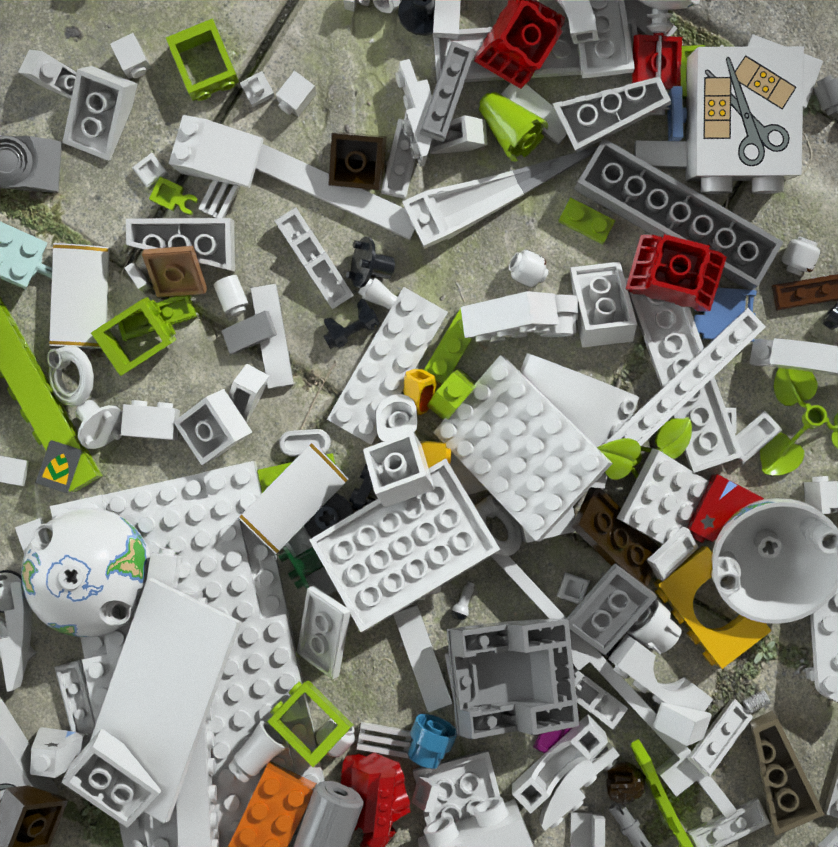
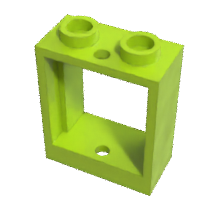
[165,18,239,101]
[91,297,177,376]
[267,680,353,767]

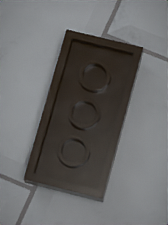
[572,487,660,587]

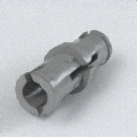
[609,802,652,847]

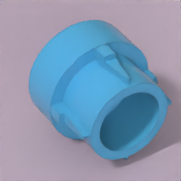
[407,714,457,769]

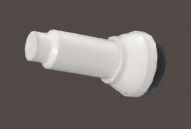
[451,581,475,621]

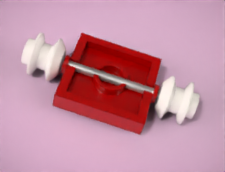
[632,9,682,116]

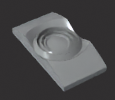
[0,135,62,193]

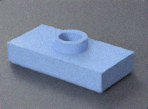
[667,86,687,141]

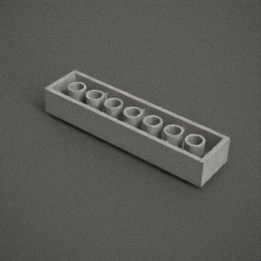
[574,138,783,290]

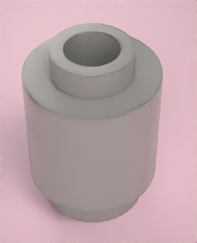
[813,75,838,116]

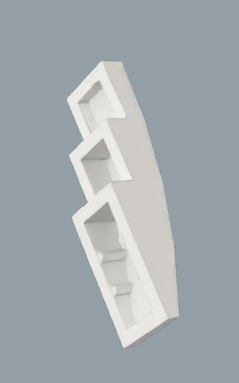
[275,207,354,309]
[0,580,32,692]
[573,666,629,730]

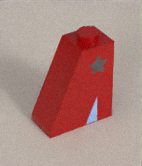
[686,474,764,543]

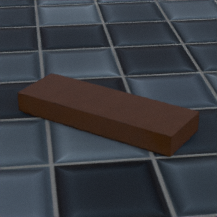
[772,274,838,311]

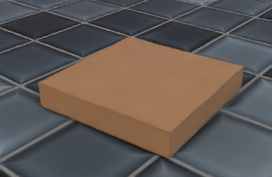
[142,246,207,297]

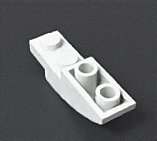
[395,59,432,167]
[539,742,620,830]

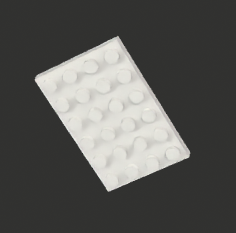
[433,355,613,542]
[309,459,501,633]

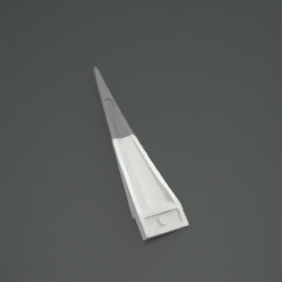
[402,146,598,249]

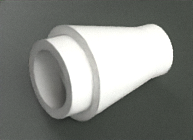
[358,277,397,310]

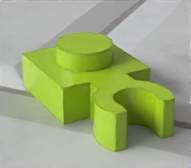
[149,176,198,215]

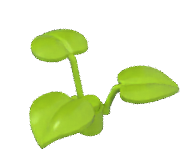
[759,368,838,476]
[597,417,692,480]

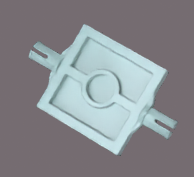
[0,221,52,290]

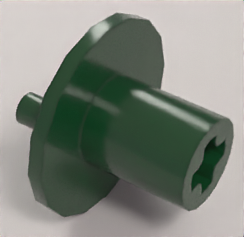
[278,546,324,590]

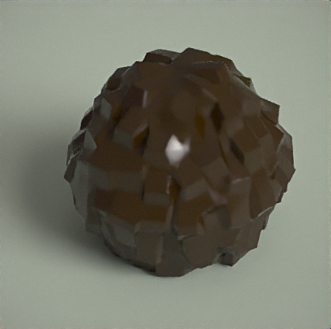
[606,761,646,805]

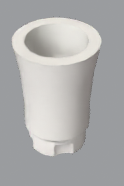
[228,721,288,783]

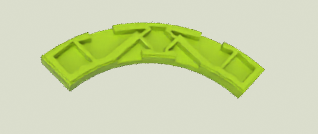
[630,739,693,847]

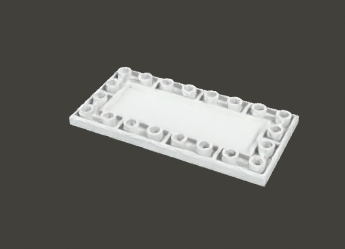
[90,578,241,823]

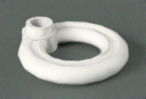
[47,345,94,407]
[475,495,522,556]

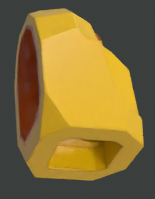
[403,369,436,416]

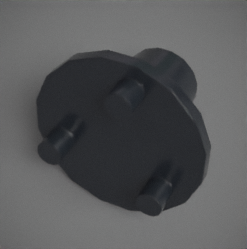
[398,0,435,36]
[346,236,395,288]
[304,493,354,538]

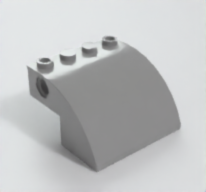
[447,619,579,739]

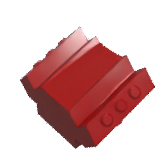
[474,0,565,89]
[625,234,727,311]
[341,752,411,838]

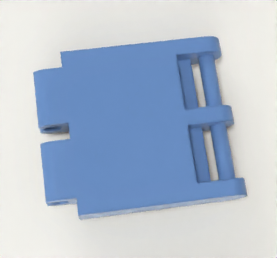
[694,288,757,342]

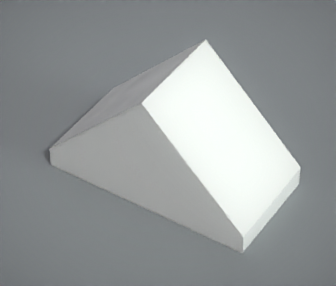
[653,702,712,746]

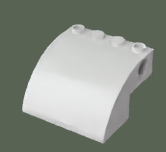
[520,353,639,490]

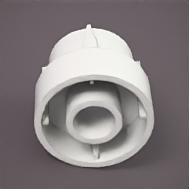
[537,295,578,337]
[627,599,681,654]

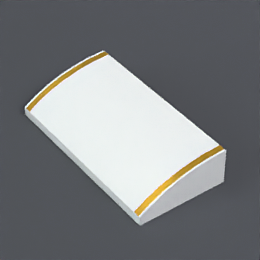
[49,243,110,349]
[238,442,349,554]

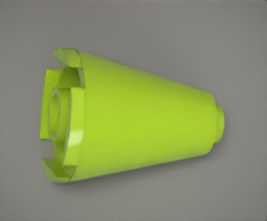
[479,92,548,162]

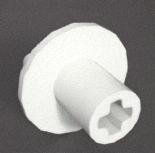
[75,400,123,449]

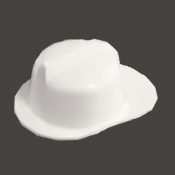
[376,394,418,442]

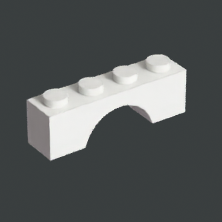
[608,634,713,711]
[512,714,608,814]

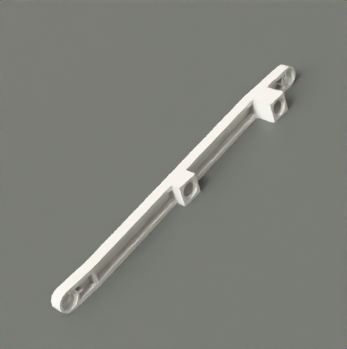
[491,554,737,819]

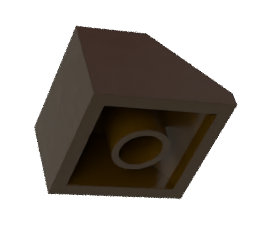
[328,132,387,190]
[0,785,68,847]

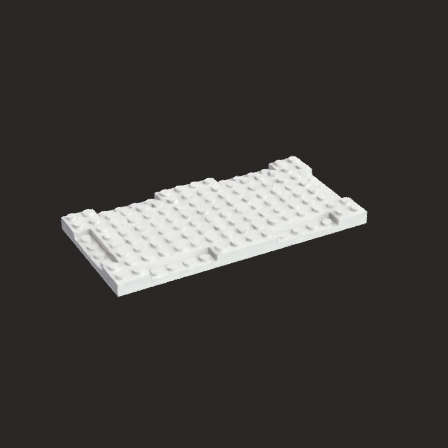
[50,461,325,847]

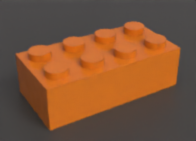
[228,761,317,847]

